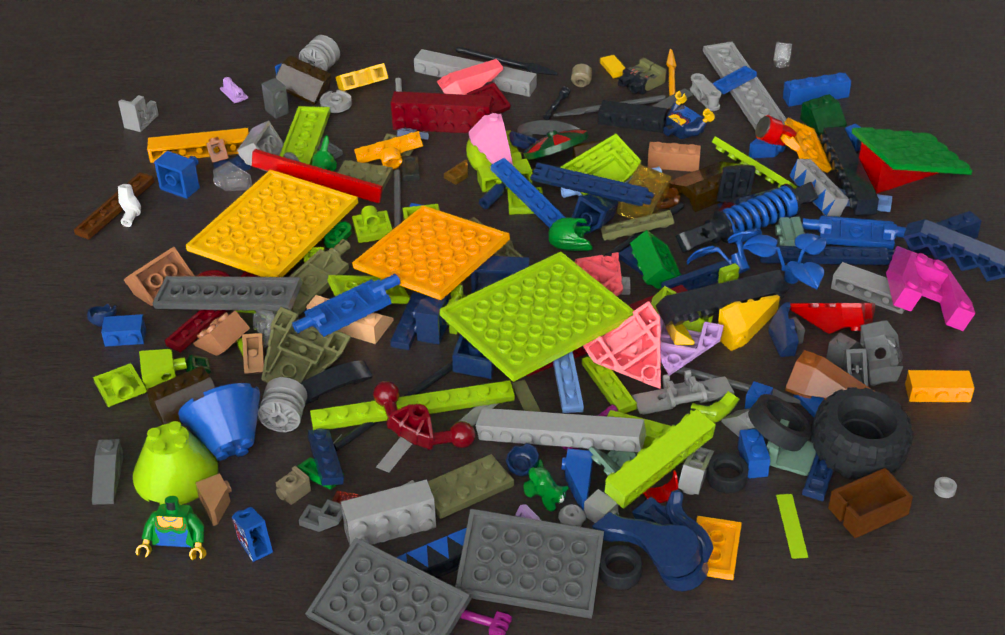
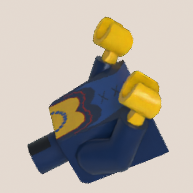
[663,91,715,139]

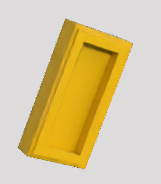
[600,55,625,78]

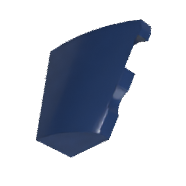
[768,302,799,357]

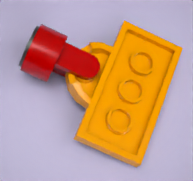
[755,115,832,173]

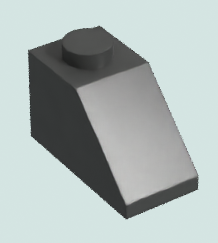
[826,333,864,368]

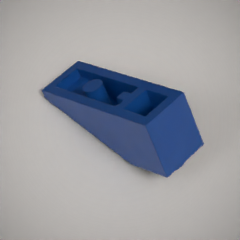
[561,449,593,511]

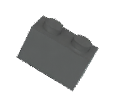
[261,78,289,119]

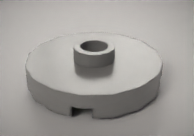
[320,90,352,113]

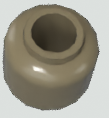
[571,64,592,87]

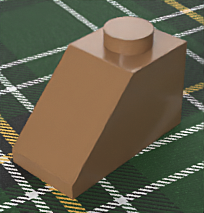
[195,473,232,526]

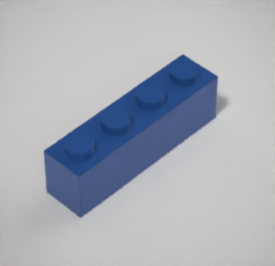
[783,73,851,107]

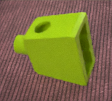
[139,349,187,391]

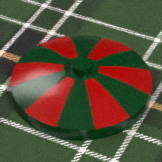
[523,129,589,160]

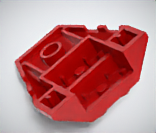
[790,303,875,334]

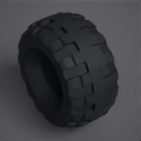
[811,387,913,479]

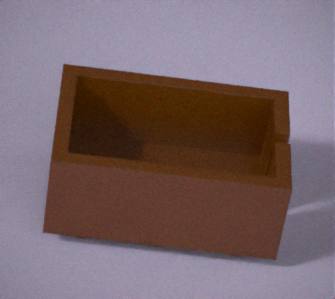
[828,468,913,538]

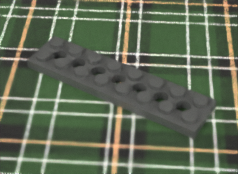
[152,276,303,311]

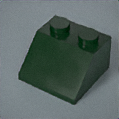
[800,94,847,136]

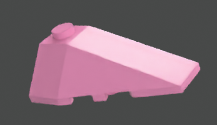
[469,113,513,165]

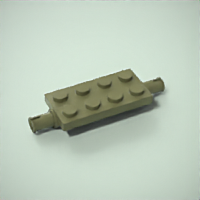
[267,239,351,317]

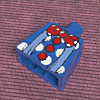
[232,507,273,562]

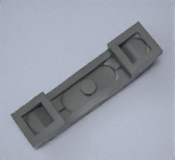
[517,120,582,143]

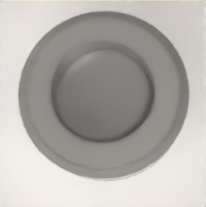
[934,477,957,498]

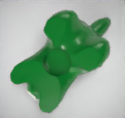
[309,135,337,172]
[523,459,568,512]

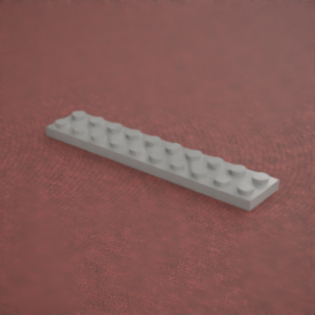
[703,42,786,129]

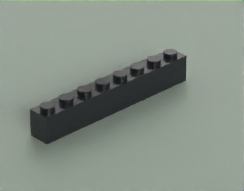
[820,127,879,215]
[655,270,789,326]

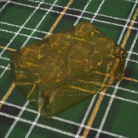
[617,164,672,219]

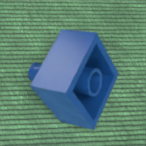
[154,151,200,199]

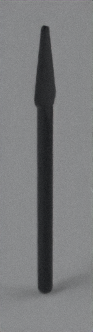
[456,47,557,75]

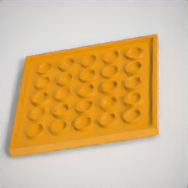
[352,206,510,300]

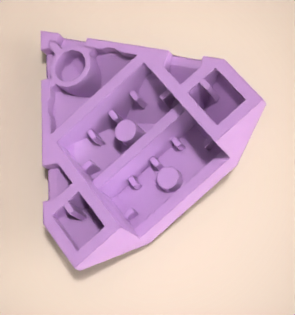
[658,314,724,376]

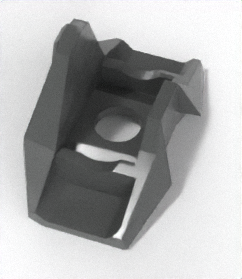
[860,320,904,386]

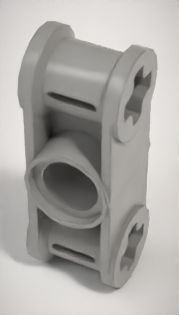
[690,73,721,111]

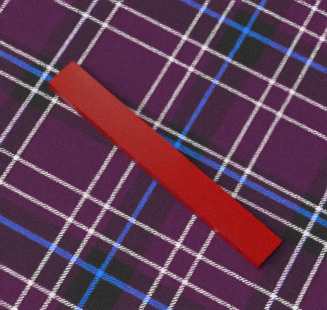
[252,149,383,203]

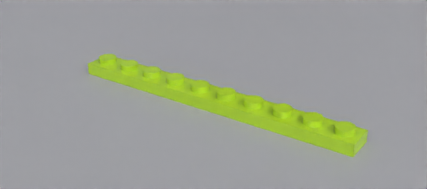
[310,380,515,430]

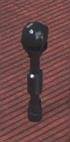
[543,86,571,120]

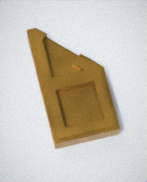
[444,159,468,185]

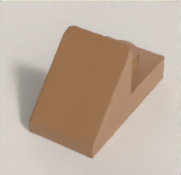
[242,333,265,375]

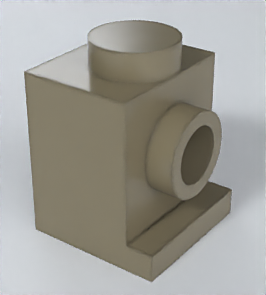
[276,466,311,505]

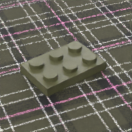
[337,160,393,192]

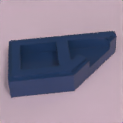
[509,131,538,149]

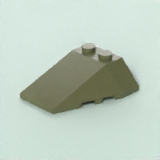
[261,307,351,383]

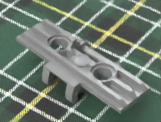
[632,370,734,415]

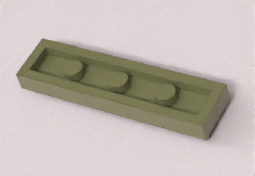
[601,210,674,241]

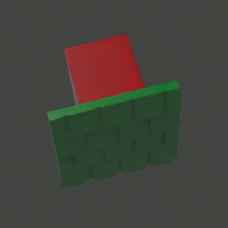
[851,127,972,194]

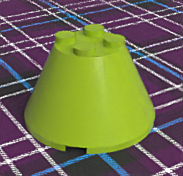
[133,421,218,505]

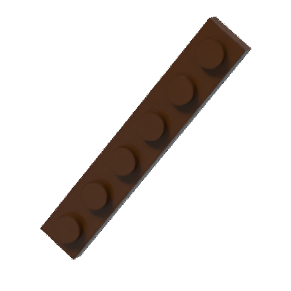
[74,172,155,240]

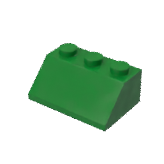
[630,230,681,289]

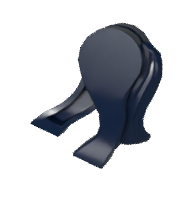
[592,490,713,592]

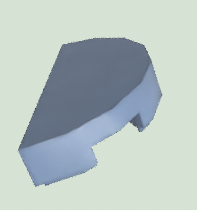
[396,128,429,139]

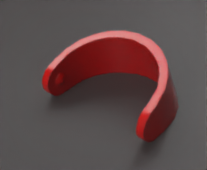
[643,470,678,503]

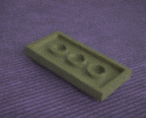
[428,454,514,519]

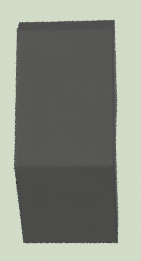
[299,499,343,532]

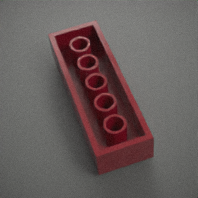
[391,91,492,133]

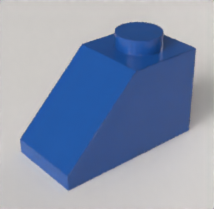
[749,136,786,158]

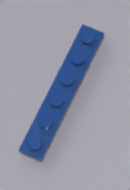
[490,157,566,228]

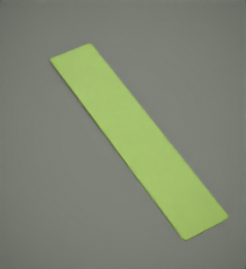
[776,494,808,559]

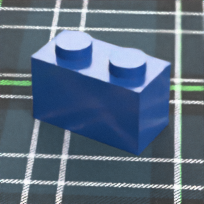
[101,314,146,347]
[738,429,770,478]

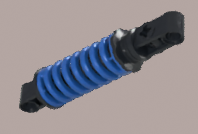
[675,182,819,253]

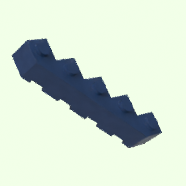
[903,219,1005,281]

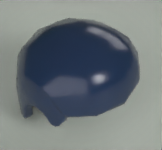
[87,304,117,327]
[506,443,539,476]

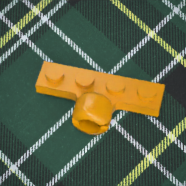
[355,131,423,170]

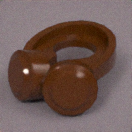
[652,187,681,209]

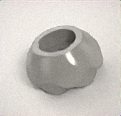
[558,504,586,527]

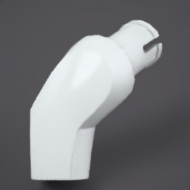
[118,184,141,227]

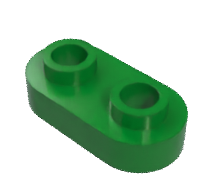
[324,221,351,248]

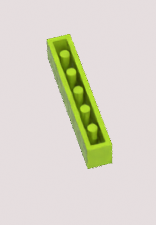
[605,409,716,509]

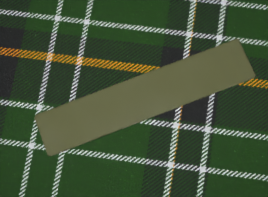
[511,380,541,412]

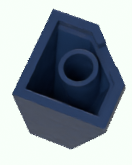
[572,195,619,235]

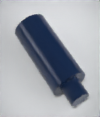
[479,183,506,209]

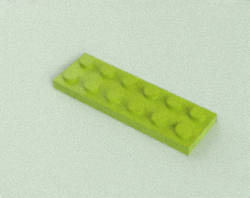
[279,106,331,165]

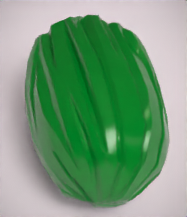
[548,218,593,251]

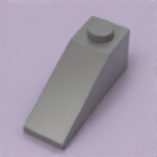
[678,447,714,495]

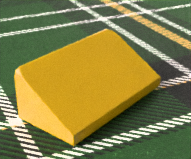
[666,324,694,345]

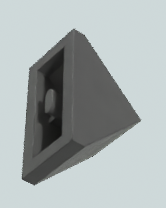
[842,349,868,386]

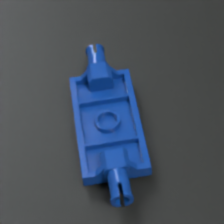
[802,216,906,250]
[292,273,400,337]

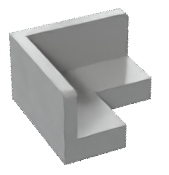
[119,95,159,132]

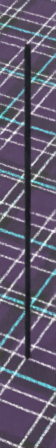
[334,202,684,451]

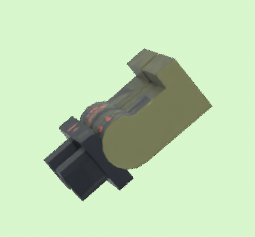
[618,58,666,95]

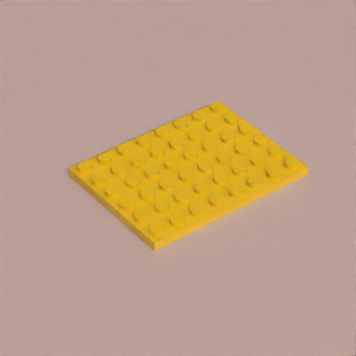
[186,170,358,277]

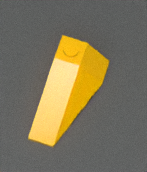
[718,295,780,351]

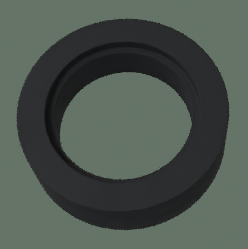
[748,394,812,451]

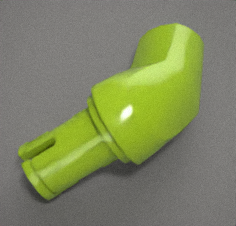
[690,391,740,423]

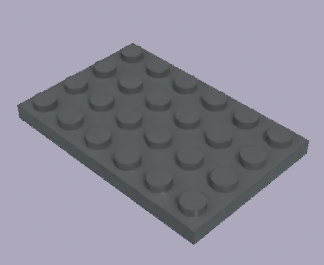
[455,509,604,619]
[305,538,472,635]

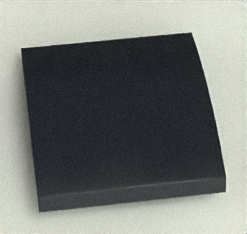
[717,165,756,202]

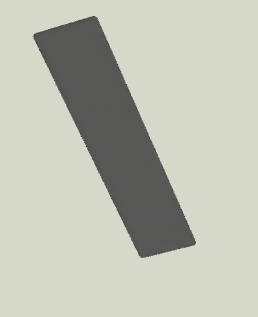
[653,88,693,109]

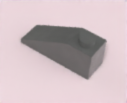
[92,439,124,505]

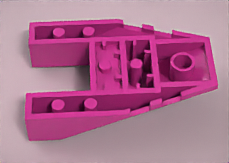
[886,246,975,331]

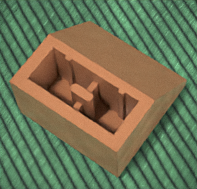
[193,311,250,356]

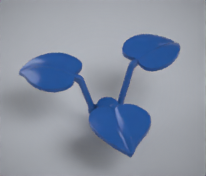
[687,228,762,274]
[743,233,826,290]

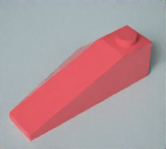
[437,59,504,95]

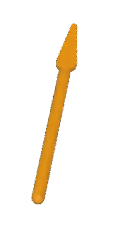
[666,49,677,109]

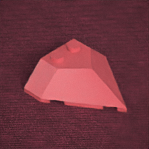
[575,252,623,296]
[583,301,661,389]

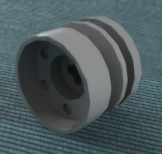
[299,35,340,72]
[258,377,307,432]

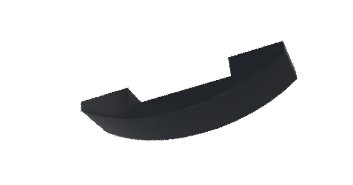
[300,360,373,405]

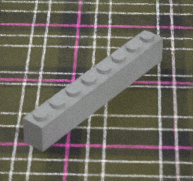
[414,49,537,97]
[475,408,646,452]

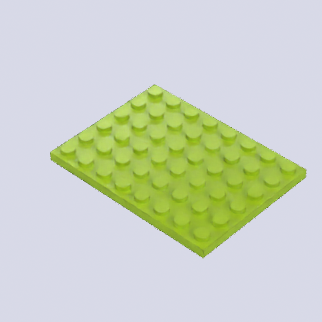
[440,252,634,382]

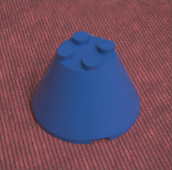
[178,383,261,461]

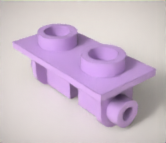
[220,77,248,104]

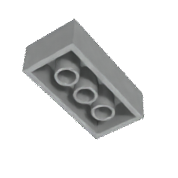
[341,479,436,545]

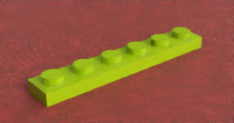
[712,136,797,189]

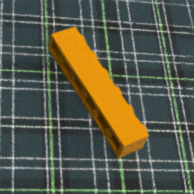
[147,128,249,163]

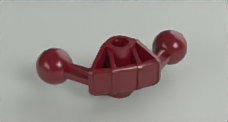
[373,381,475,450]

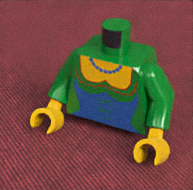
[136,496,206,560]

